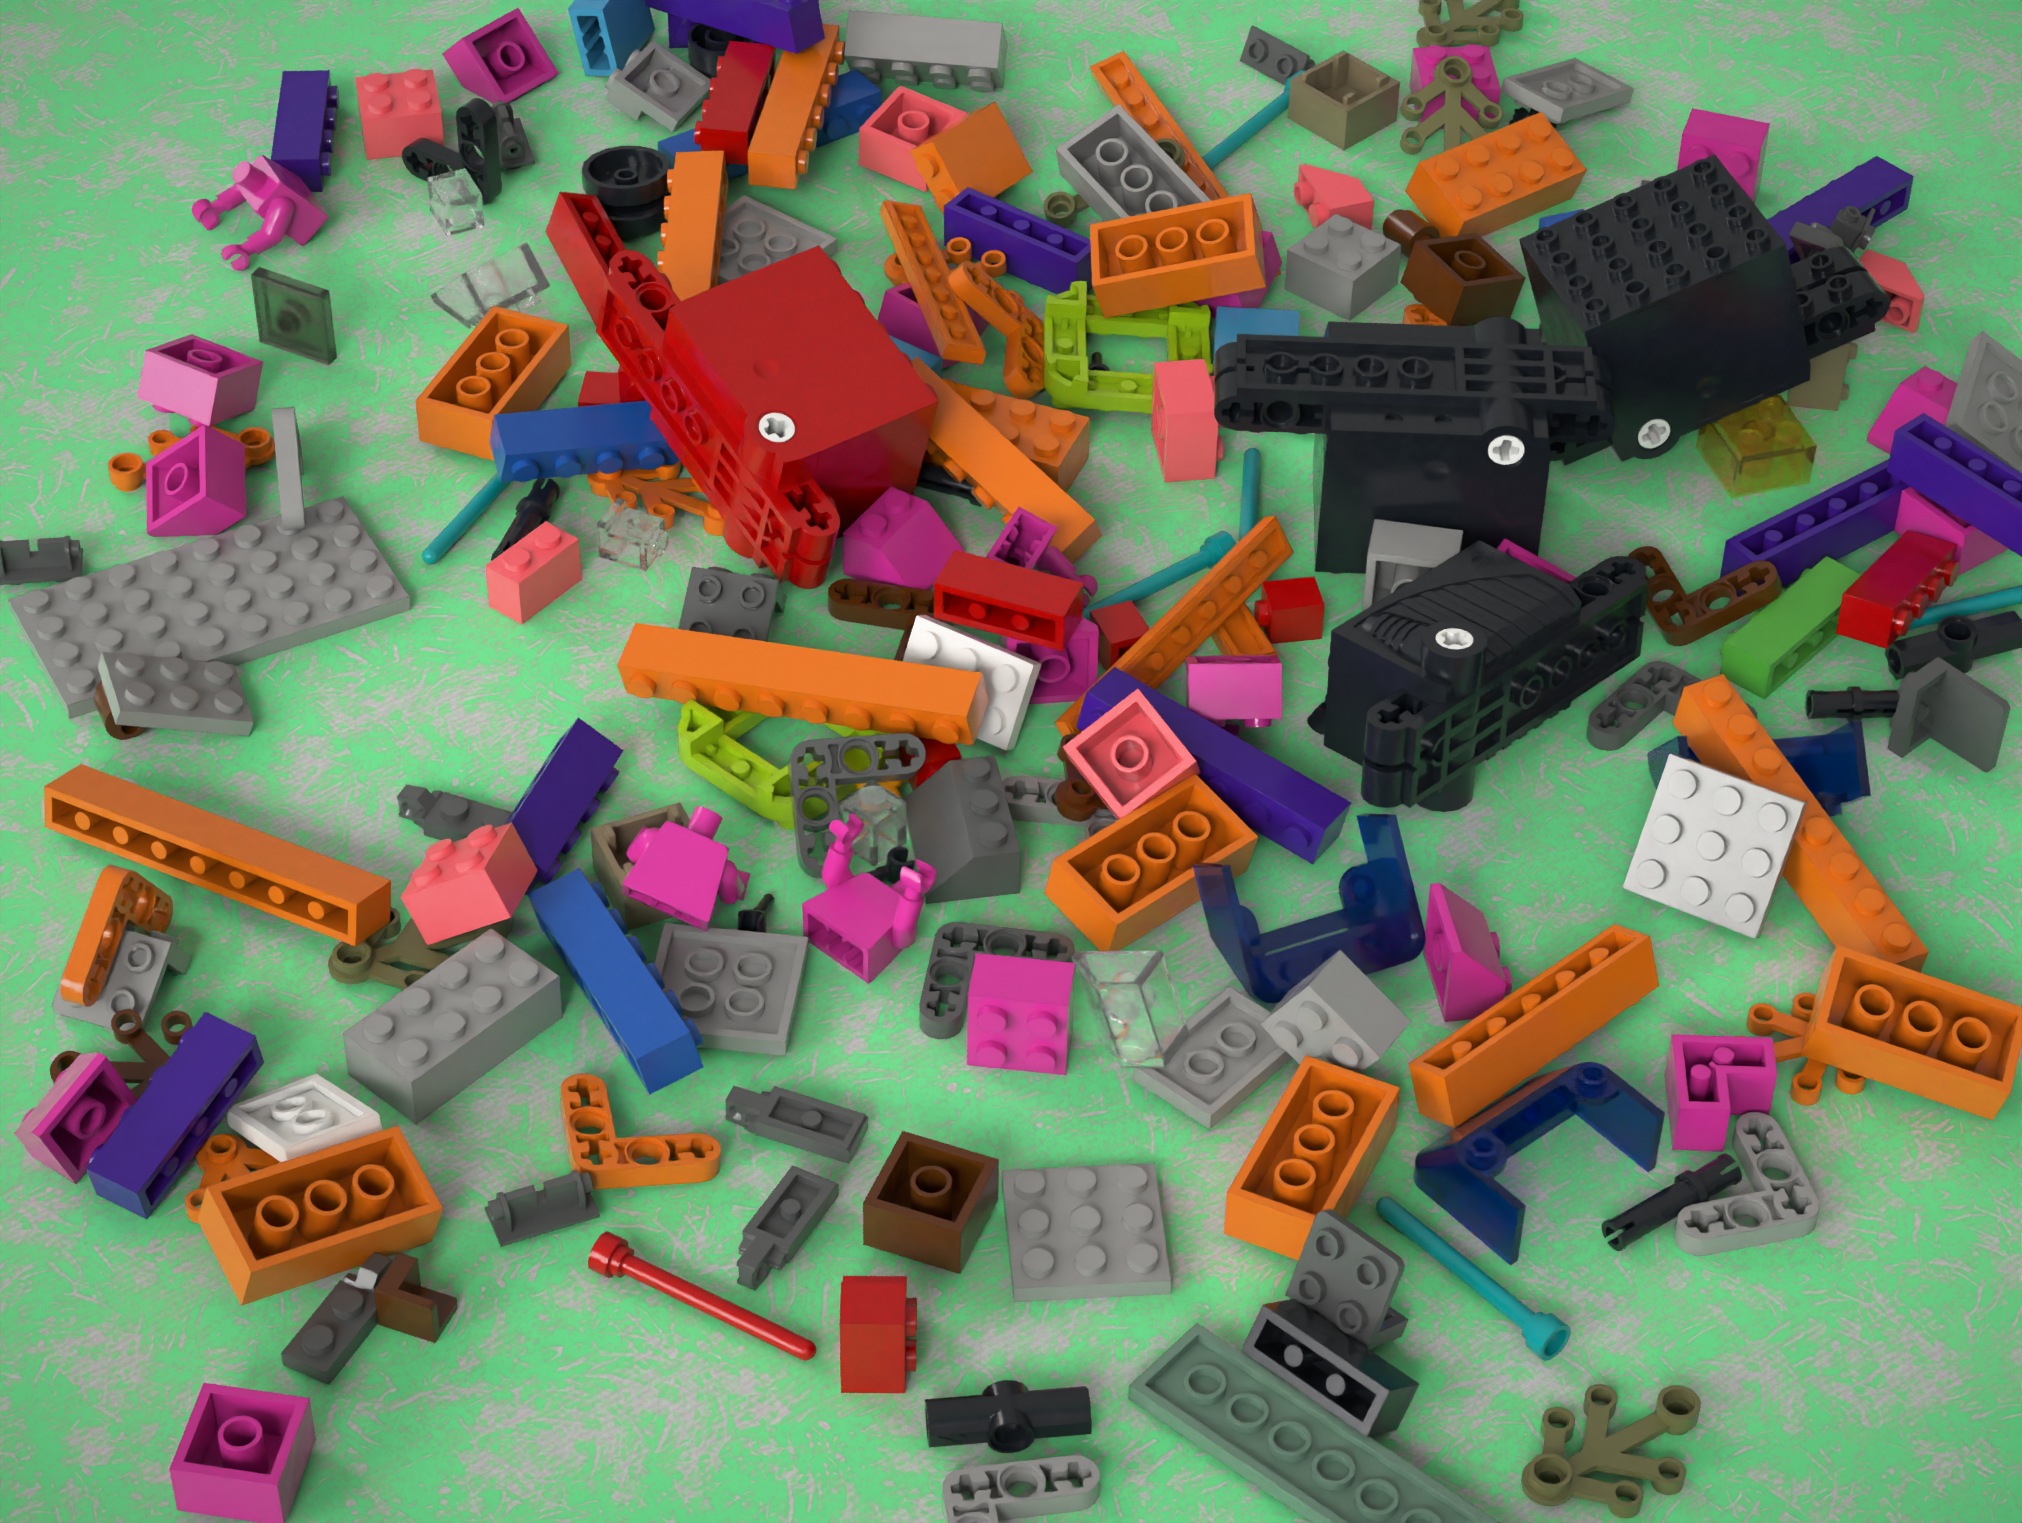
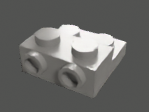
[605,40,711,132]

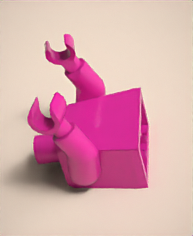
[192,155,329,271]
[986,506,1098,608]
[622,806,751,932]
[802,813,937,984]

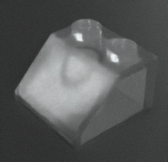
[431,242,550,329]
[1071,951,1189,1068]

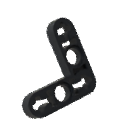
[402,98,502,206]

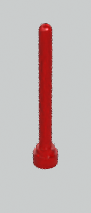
[588,1231,817,1361]

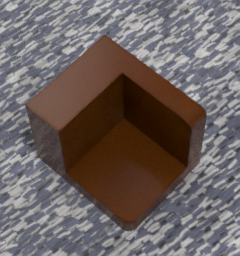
[374,1253,458,1343]

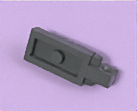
[397,784,512,842]
[725,1086,868,1164]
[737,1166,839,1291]
[281,1253,393,1384]

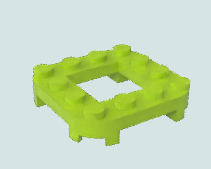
[1043,281,1213,414]
[677,647,899,830]

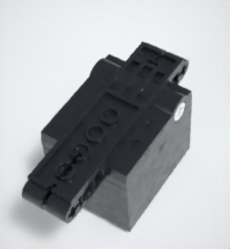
[1519,154,1890,466]
[1214,317,1615,574]

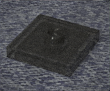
[251,267,337,365]

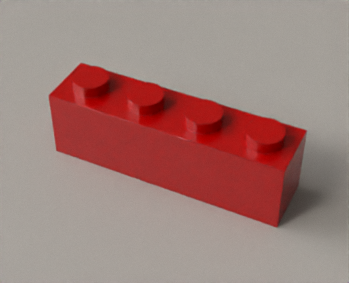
[694,41,776,165]
[545,192,626,326]
[1836,530,1960,649]

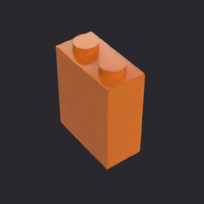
[909,102,1033,215]

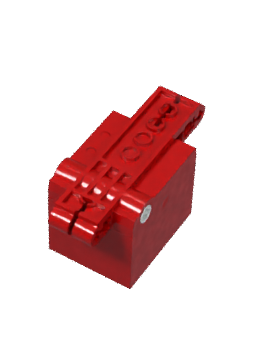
[596,245,939,589]

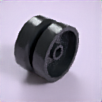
[581,146,671,238]

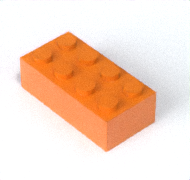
[1405,112,1587,238]
[1090,193,1266,318]
[415,306,571,461]
[923,379,1090,493]
[1044,774,1258,958]
[1800,945,2022,1120]
[1224,1055,1400,1260]
[198,1125,443,1306]

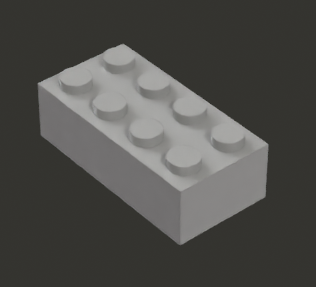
[844,10,1008,92]
[1056,104,1211,222]
[343,928,563,1124]

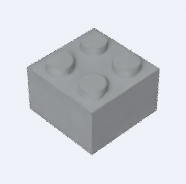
[1285,214,1401,321]
[1362,519,1463,611]
[1260,950,1411,1074]

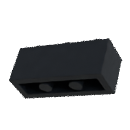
[1241,1299,1420,1437]

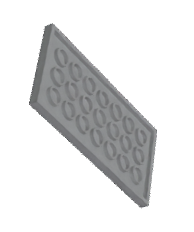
[8,496,411,719]

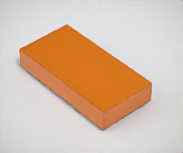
[1210,602,1278,656]

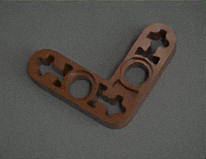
[1627,546,1783,646]
[828,579,954,661]

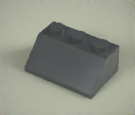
[903,756,1021,904]

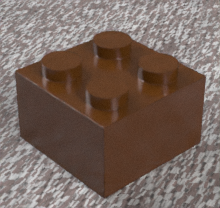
[1400,233,1525,326]
[863,1131,999,1274]

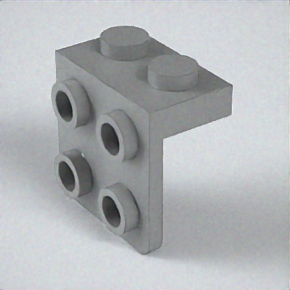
[52,920,192,1031]

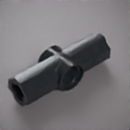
[1885,611,2022,680]
[925,1380,1092,1453]

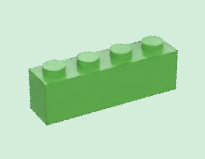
[1720,556,1862,699]

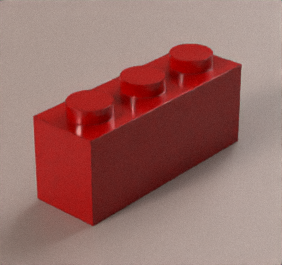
[934,550,1084,651]

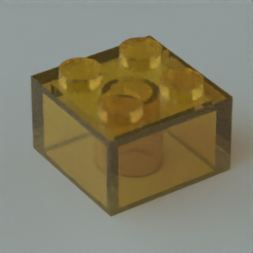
[1696,394,1817,499]

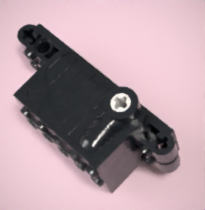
[1324,541,1649,812]

